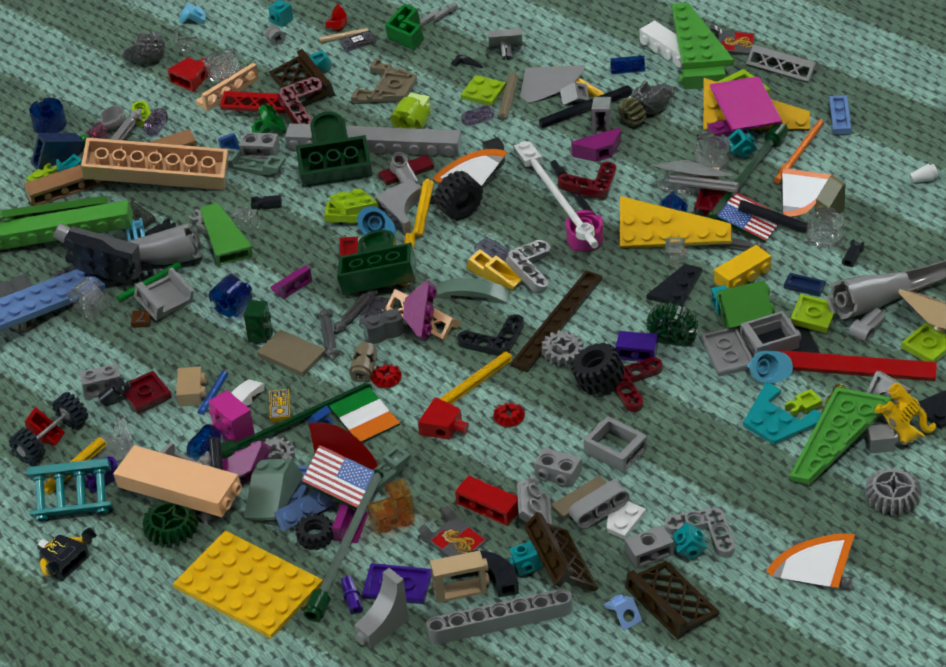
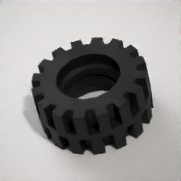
[296,513,333,550]

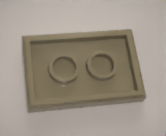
[257,329,326,376]

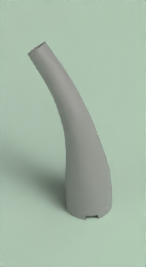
[53,223,202,265]
[827,260,946,319]

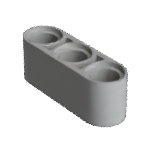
[569,480,630,529]

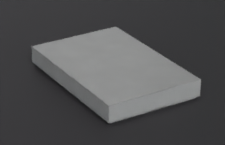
[700,326,753,377]

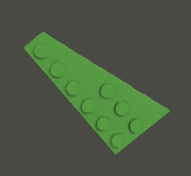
[672,2,734,69]
[0,196,108,222]
[789,387,893,485]

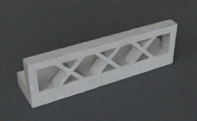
[746,45,820,82]

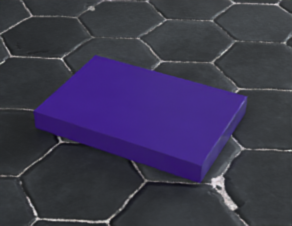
[362,563,432,605]

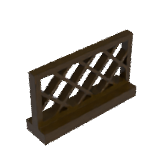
[269,49,335,107]
[524,512,599,591]
[625,561,720,640]

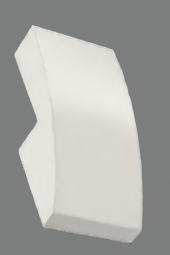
[231,379,264,406]

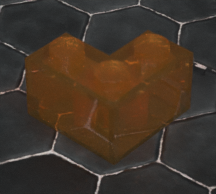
[367,479,415,534]

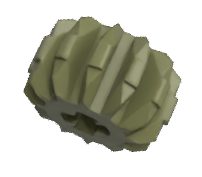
[617,97,646,127]

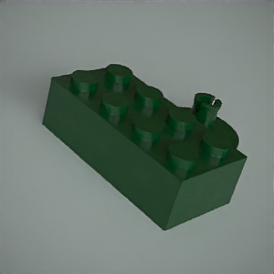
[296,111,372,187]
[337,230,417,295]

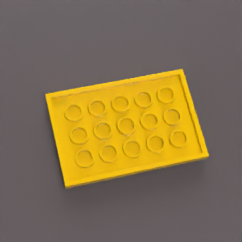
[173,530,323,639]

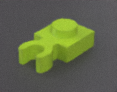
[26,163,58,182]
[785,389,823,417]

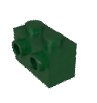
[244,300,273,344]

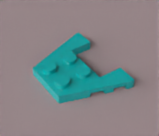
[743,381,822,445]

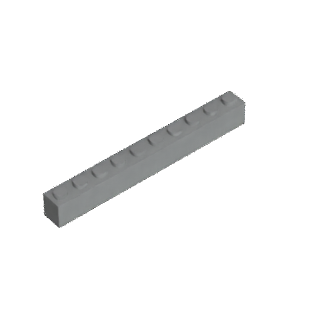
[285,124,462,156]

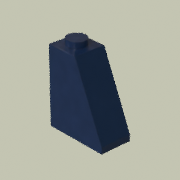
[31,133,83,170]

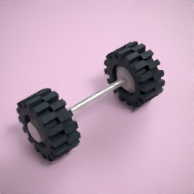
[9,392,88,466]

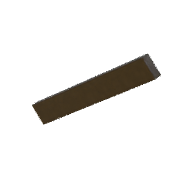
[511,270,602,372]

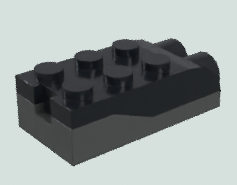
[63,226,142,286]

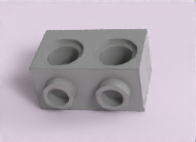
[239,132,280,159]
[79,364,121,400]
[534,447,582,487]

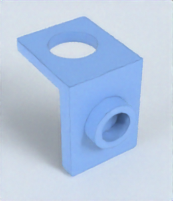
[603,594,642,630]

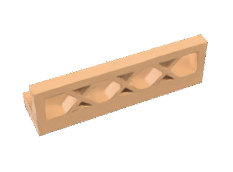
[196,63,259,111]
[385,289,461,340]

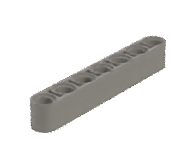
[427,589,572,644]

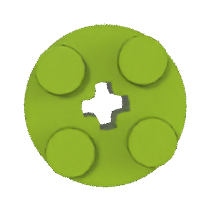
[390,97,430,129]

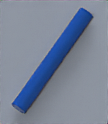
[197,371,228,415]

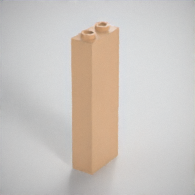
[113,445,242,517]

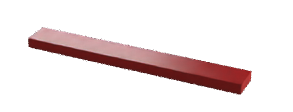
[778,350,937,382]

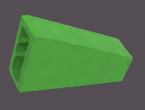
[200,203,253,266]

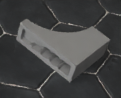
[375,179,422,235]
[354,568,409,649]

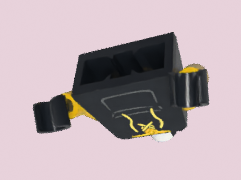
[37,528,97,581]

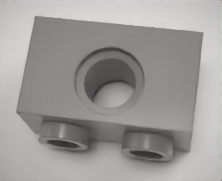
[625,525,674,569]

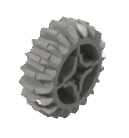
[865,467,922,517]

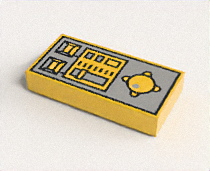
[269,389,290,423]

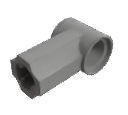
[390,152,418,184]
[849,308,885,343]

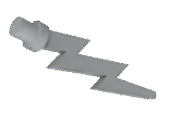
[419,2,458,26]

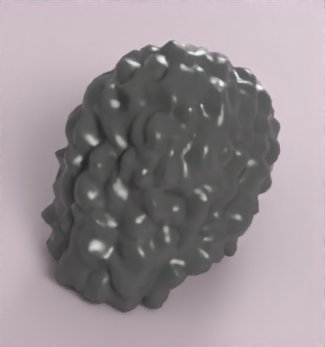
[122,31,165,64]
[632,81,675,115]

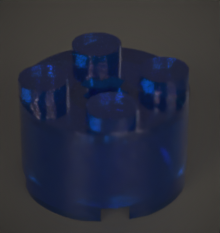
[29,98,67,133]
[209,273,252,318]

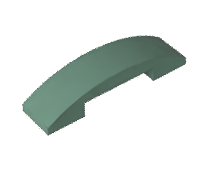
[224,148,286,175]
[435,278,510,304]
[373,445,411,494]

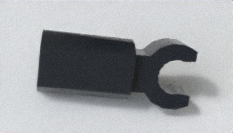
[250,195,282,211]
[145,218,176,236]
[842,239,864,268]
[98,378,132,406]

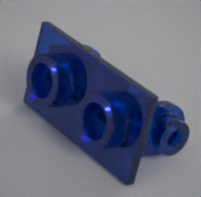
[610,55,645,74]

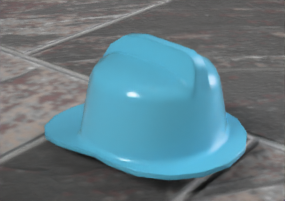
[747,351,793,383]

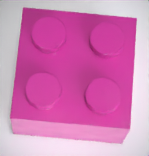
[208,390,255,442]

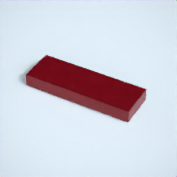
[379,155,434,186]

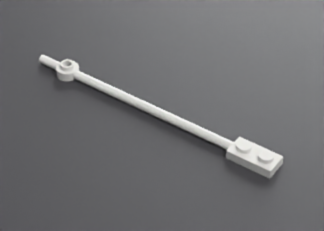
[513,141,598,248]

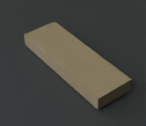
[551,476,607,520]

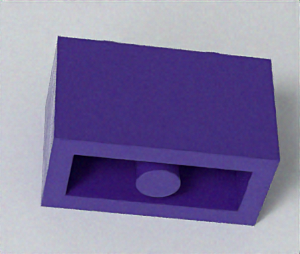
[615,331,658,362]

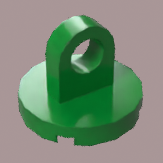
[252,103,286,135]

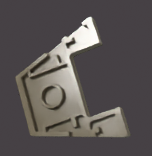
[351,58,417,103]

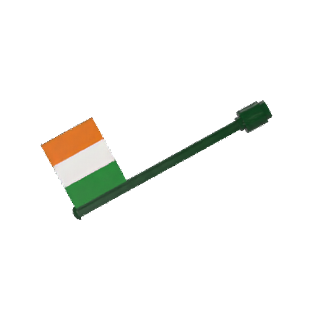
[209,381,400,459]

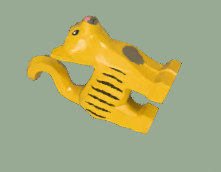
[874,382,936,445]

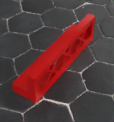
[220,91,292,113]

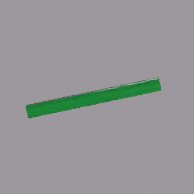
[116,262,182,303]

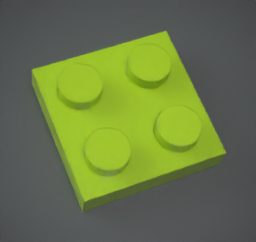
[461,75,506,106]
[330,189,378,215]
[790,294,835,333]
[901,322,946,362]

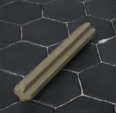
[498,72,519,120]

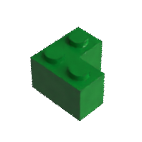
[385,3,424,50]

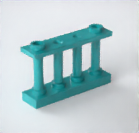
[27,458,114,521]

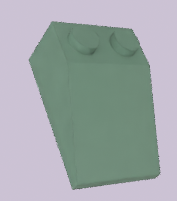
[244,458,303,521]

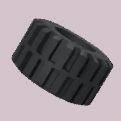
[434,171,483,221]
[571,343,625,394]

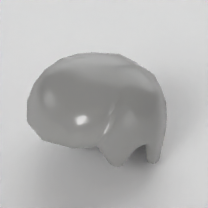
[99,105,126,130]

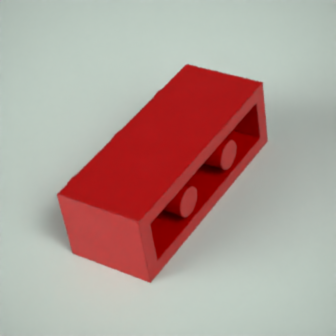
[455,475,519,526]

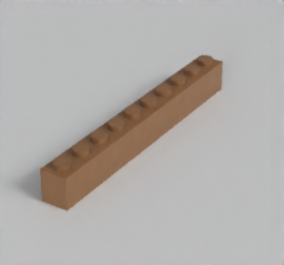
[24,129,197,206]

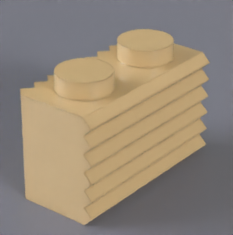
[176,366,207,406]

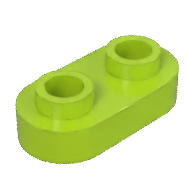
[131,101,152,127]

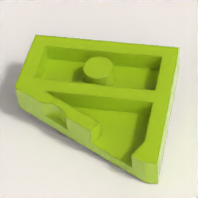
[324,201,359,224]

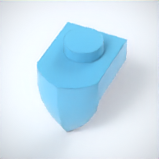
[180,4,205,24]

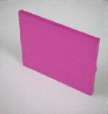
[710,76,782,132]

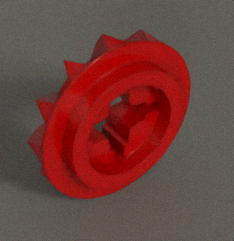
[371,363,402,388]
[493,401,525,427]

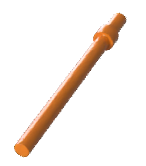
[774,119,824,184]

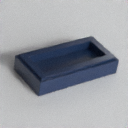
[784,273,826,297]

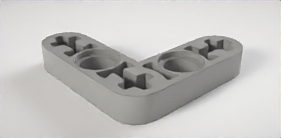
[506,240,550,293]
[665,508,735,558]

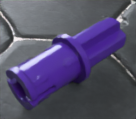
[341,575,363,615]

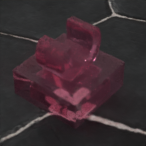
[85,122,109,139]

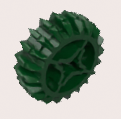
[646,301,698,346]
[142,500,198,548]

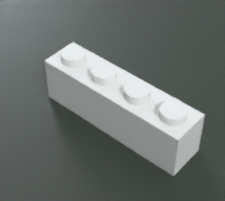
[640,21,682,68]

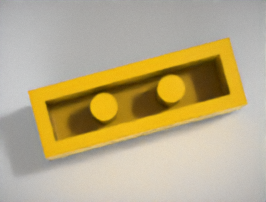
[714,245,771,289]

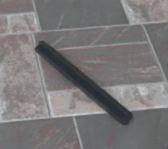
[539,85,632,128]

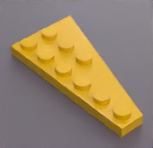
[703,78,810,130]
[620,196,732,248]

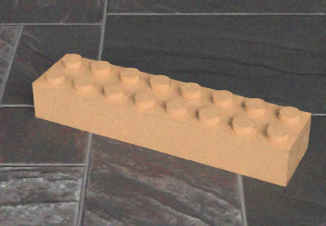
[81,138,229,190]

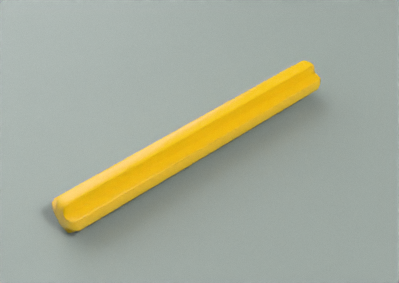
[439,352,512,404]

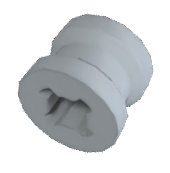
[265,25,285,46]

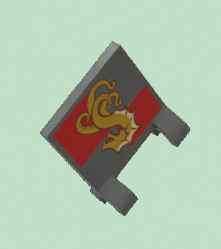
[710,25,755,55]
[418,506,487,557]

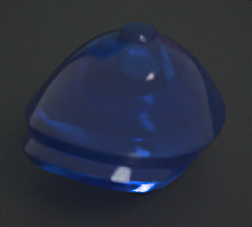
[186,424,221,458]

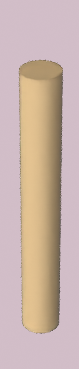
[319,28,368,43]

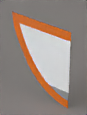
[766,533,855,588]

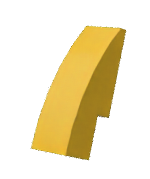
[466,249,522,290]

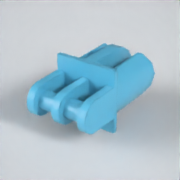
[125,218,145,241]

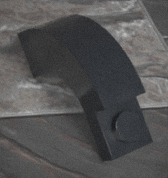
[450,550,519,598]

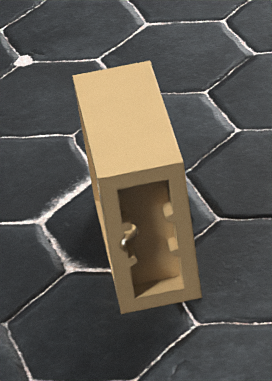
[430,550,490,603]

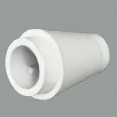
[909,164,938,184]

